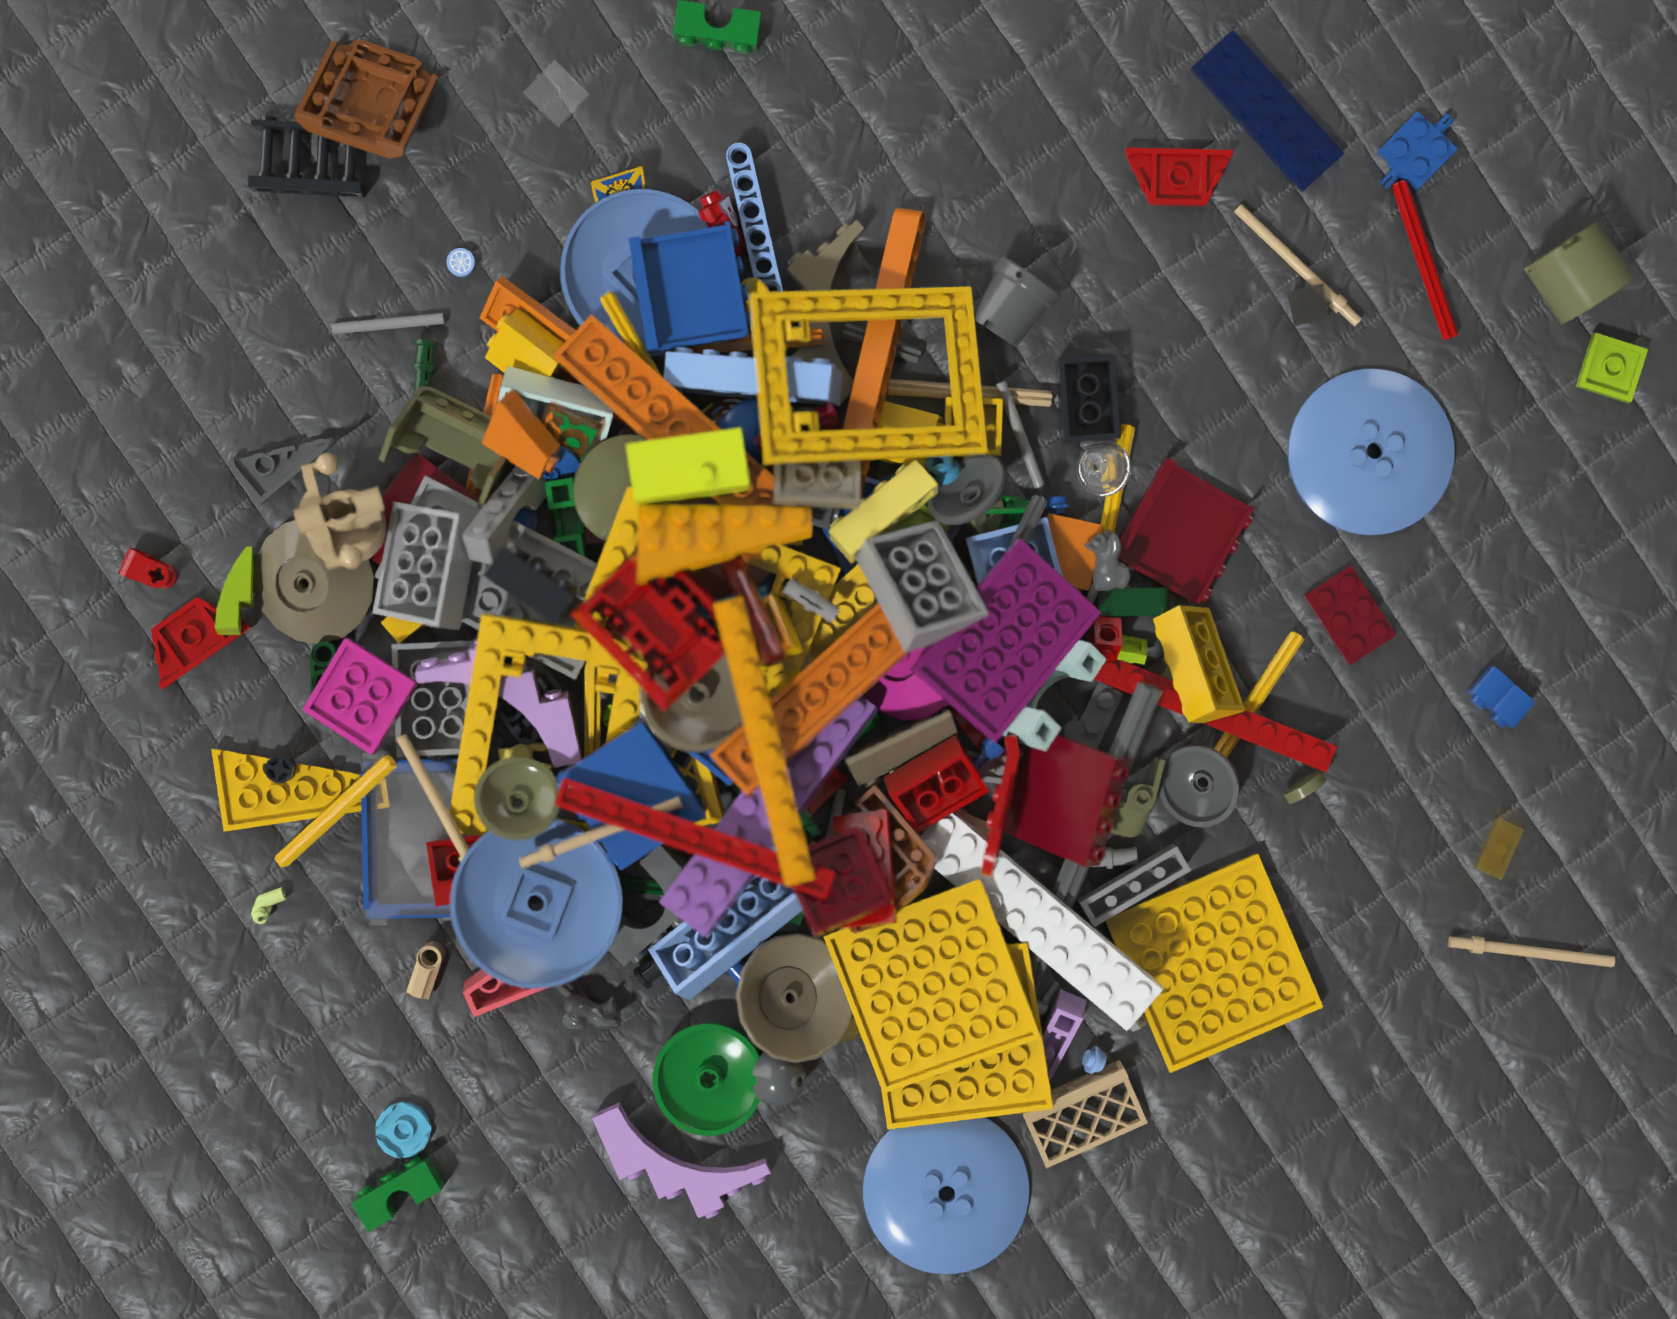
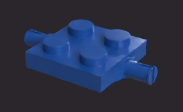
[1377,111,1458,191]

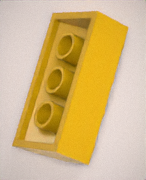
[1153,605,1245,723]

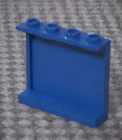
[628,221,752,354]
[557,717,707,870]

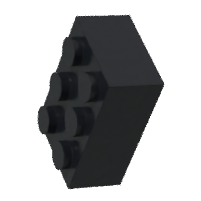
[1055,354,1121,445]
[483,546,581,625]

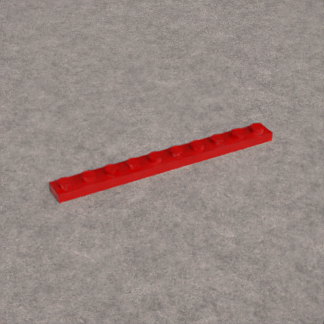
[1093,659,1337,772]
[554,778,836,900]

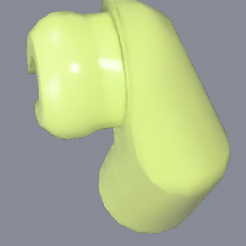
[251,887,287,924]

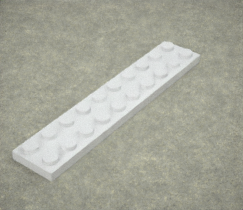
[920,812,1164,1031]

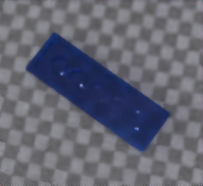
[1190,30,1345,193]

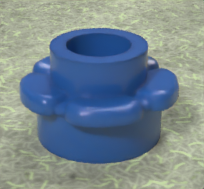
[1044,496,1070,515]

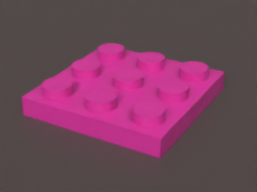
[303,638,418,755]

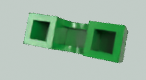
[673,0,762,54]
[545,478,591,560]
[351,1156,445,1232]

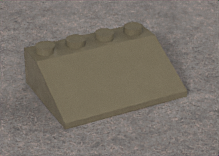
[844,707,959,788]

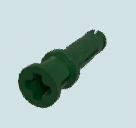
[411,339,439,394]

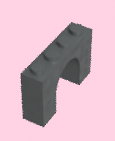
[608,843,687,966]

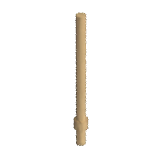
[1234,204,1362,327]
[396,734,469,862]
[519,797,683,868]
[1448,936,1615,967]

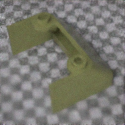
[379,386,509,509]
[1060,734,1165,837]

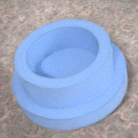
[1082,1046,1107,1074]

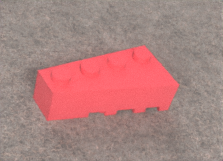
[463,969,546,1017]

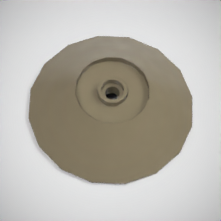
[254,520,374,644]
[736,932,852,1063]

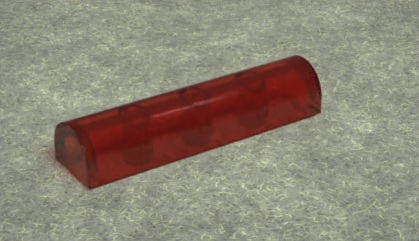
[721,554,787,667]

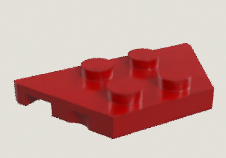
[1125,148,1233,207]
[151,597,252,690]

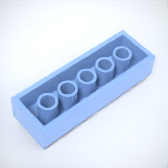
[664,348,843,406]
[649,849,802,1000]

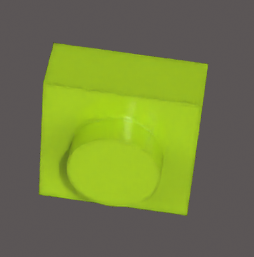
[1117,635,1147,665]

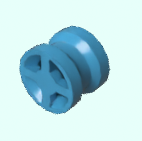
[926,456,961,485]

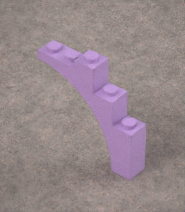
[415,638,583,768]
[592,1102,771,1218]

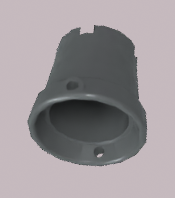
[974,256,1061,348]

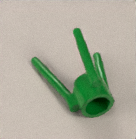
[967,495,1030,538]

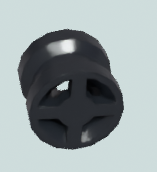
[265,754,297,783]

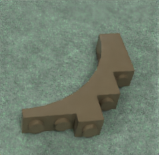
[787,220,864,408]

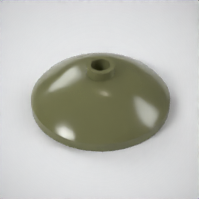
[474,757,560,841]

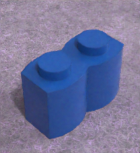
[1467,666,1535,728]

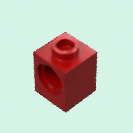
[1087,616,1123,662]

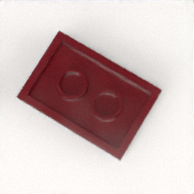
[1303,566,1396,666]

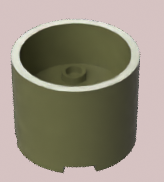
[1524,221,1635,325]

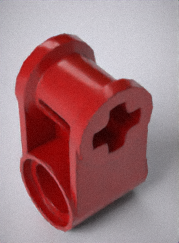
[118,547,177,589]

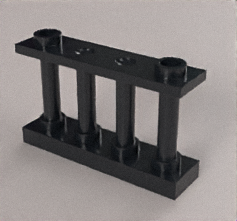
[247,116,365,198]

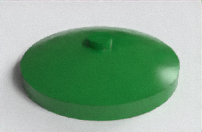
[652,1022,760,1136]

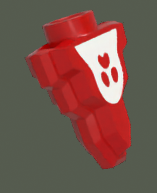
[698,189,746,257]

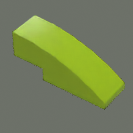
[215,546,255,635]

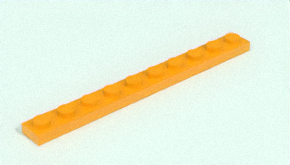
[713,597,814,886]

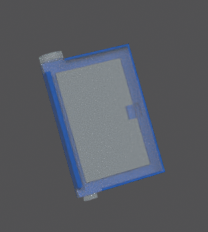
[361,750,470,926]

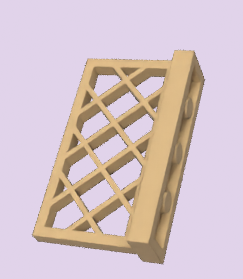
[1022,1060,1148,1168]

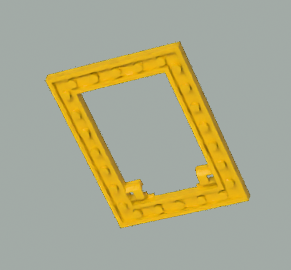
[749,287,988,464]
[574,485,841,701]
[450,612,647,851]

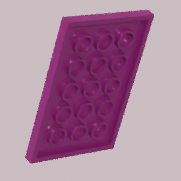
[910,539,1101,743]

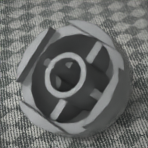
[753,1052,806,1105]

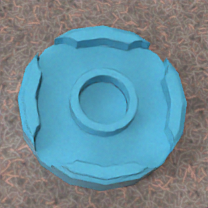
[375,1102,432,1158]

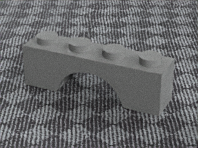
[462,465,547,564]

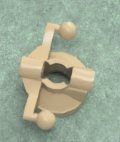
[294,453,387,569]

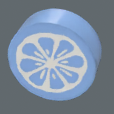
[447,248,476,277]

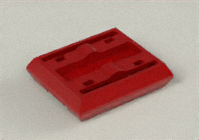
[571,552,726,712]

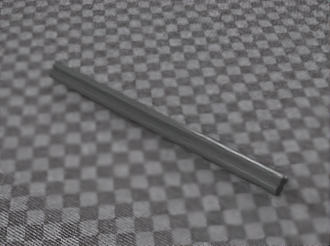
[1029,681,1162,994]

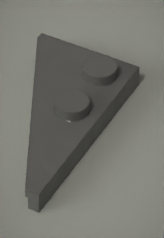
[226,437,337,505]

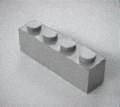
[1077,844,1191,927]

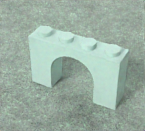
[1001,640,1106,751]

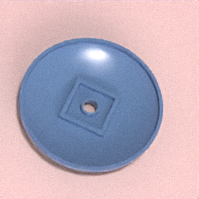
[560,189,708,357]
[1288,369,1455,535]
[450,819,622,989]
[863,1117,1029,1274]

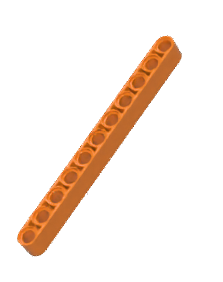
[843,208,926,500]

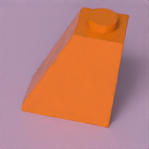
[482,389,560,479]
[1045,513,1103,593]

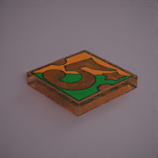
[541,402,603,462]

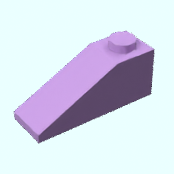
[1042,990,1086,1080]

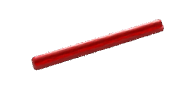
[1392,180,1458,340]

